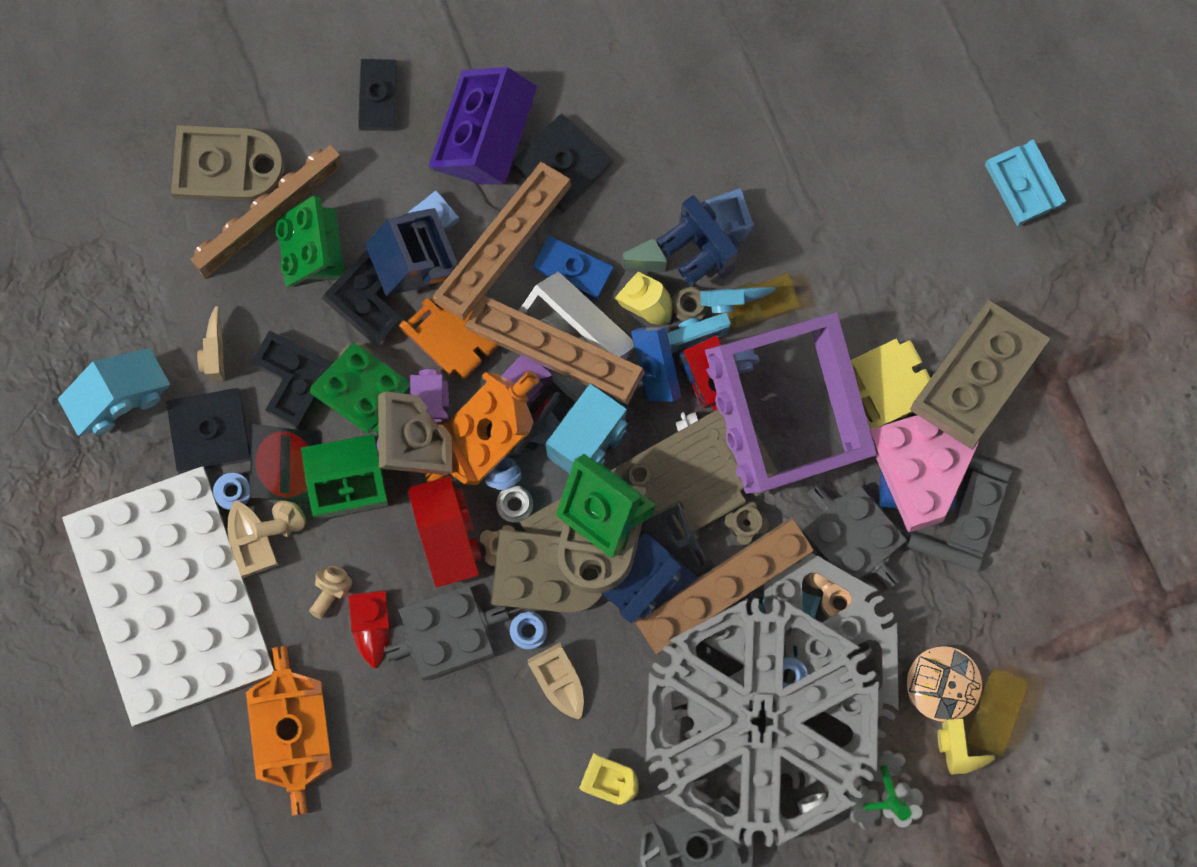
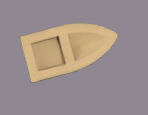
[197,306,225,382]
[228,500,279,578]
[527,643,584,719]

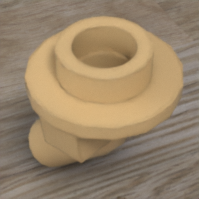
[253,501,306,538]
[309,566,352,619]

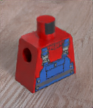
[675,335,721,411]

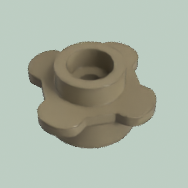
[725,501,769,545]

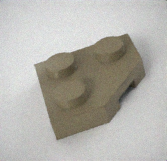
[378,391,452,475]

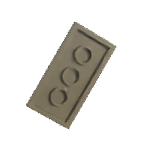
[910,300,1051,450]

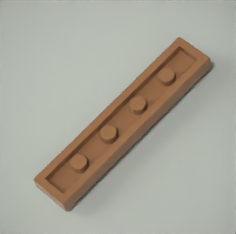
[190,145,343,279]
[432,162,571,321]
[465,296,645,405]
[635,517,814,654]

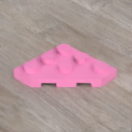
[870,415,980,532]

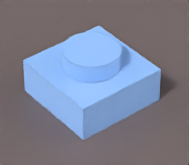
[408,191,459,232]

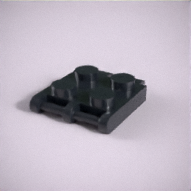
[639,501,715,577]

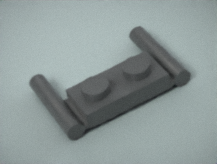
[907,456,1012,572]

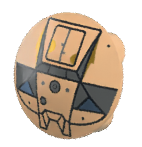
[907,647,982,722]

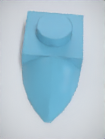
[700,287,776,313]

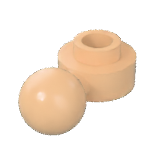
[805,573,851,619]

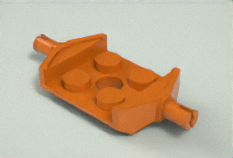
[425,370,539,485]
[246,646,334,816]

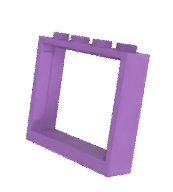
[705,312,877,493]

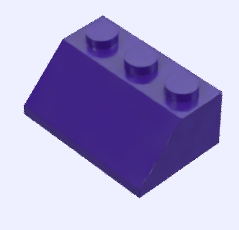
[428,67,537,185]

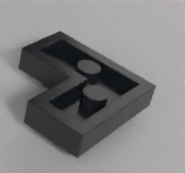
[322,250,402,347]
[251,330,333,430]

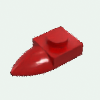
[348,591,390,669]

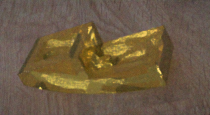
[726,272,802,329]
[966,667,1028,756]

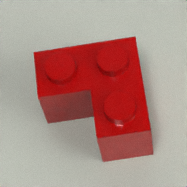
[407,476,482,588]

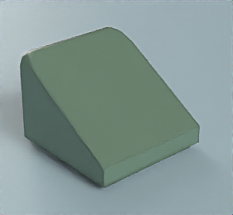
[622,239,667,272]

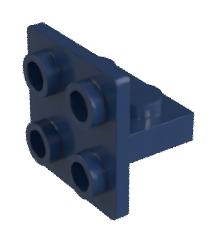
[602,533,699,624]

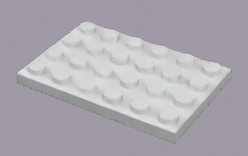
[62,466,275,728]

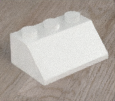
[518,272,635,403]

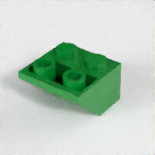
[301,434,388,521]

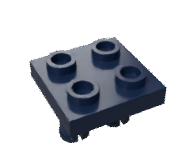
[656,195,739,286]

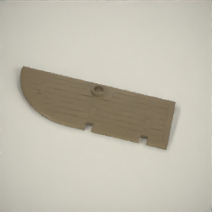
[519,409,779,570]

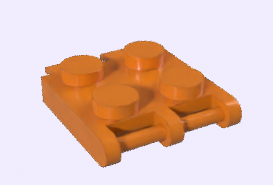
[398,297,499,380]

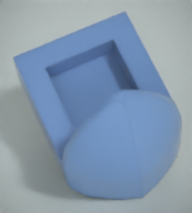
[705,188,754,242]

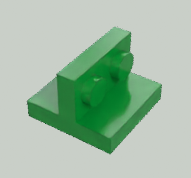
[556,454,656,558]

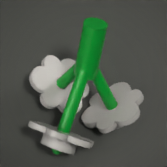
[848,750,924,830]

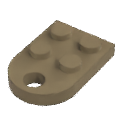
[171,125,283,201]
[557,486,649,593]
[491,529,602,613]

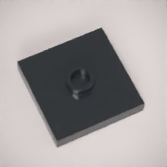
[512,113,613,213]
[166,388,251,474]

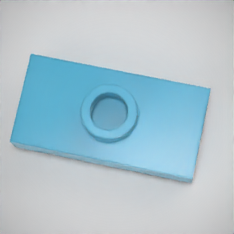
[667,313,731,354]

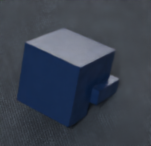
[365,208,458,296]

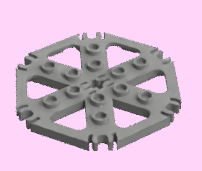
[671,553,899,789]
[646,598,879,846]

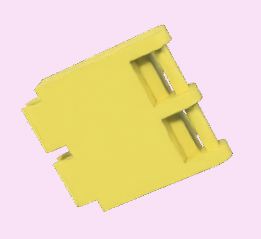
[851,338,931,429]

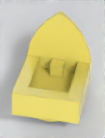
[615,271,673,325]
[938,719,995,775]
[579,753,638,805]

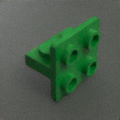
[276,196,345,287]
[310,343,410,434]

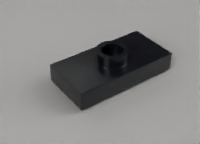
[358,59,397,131]

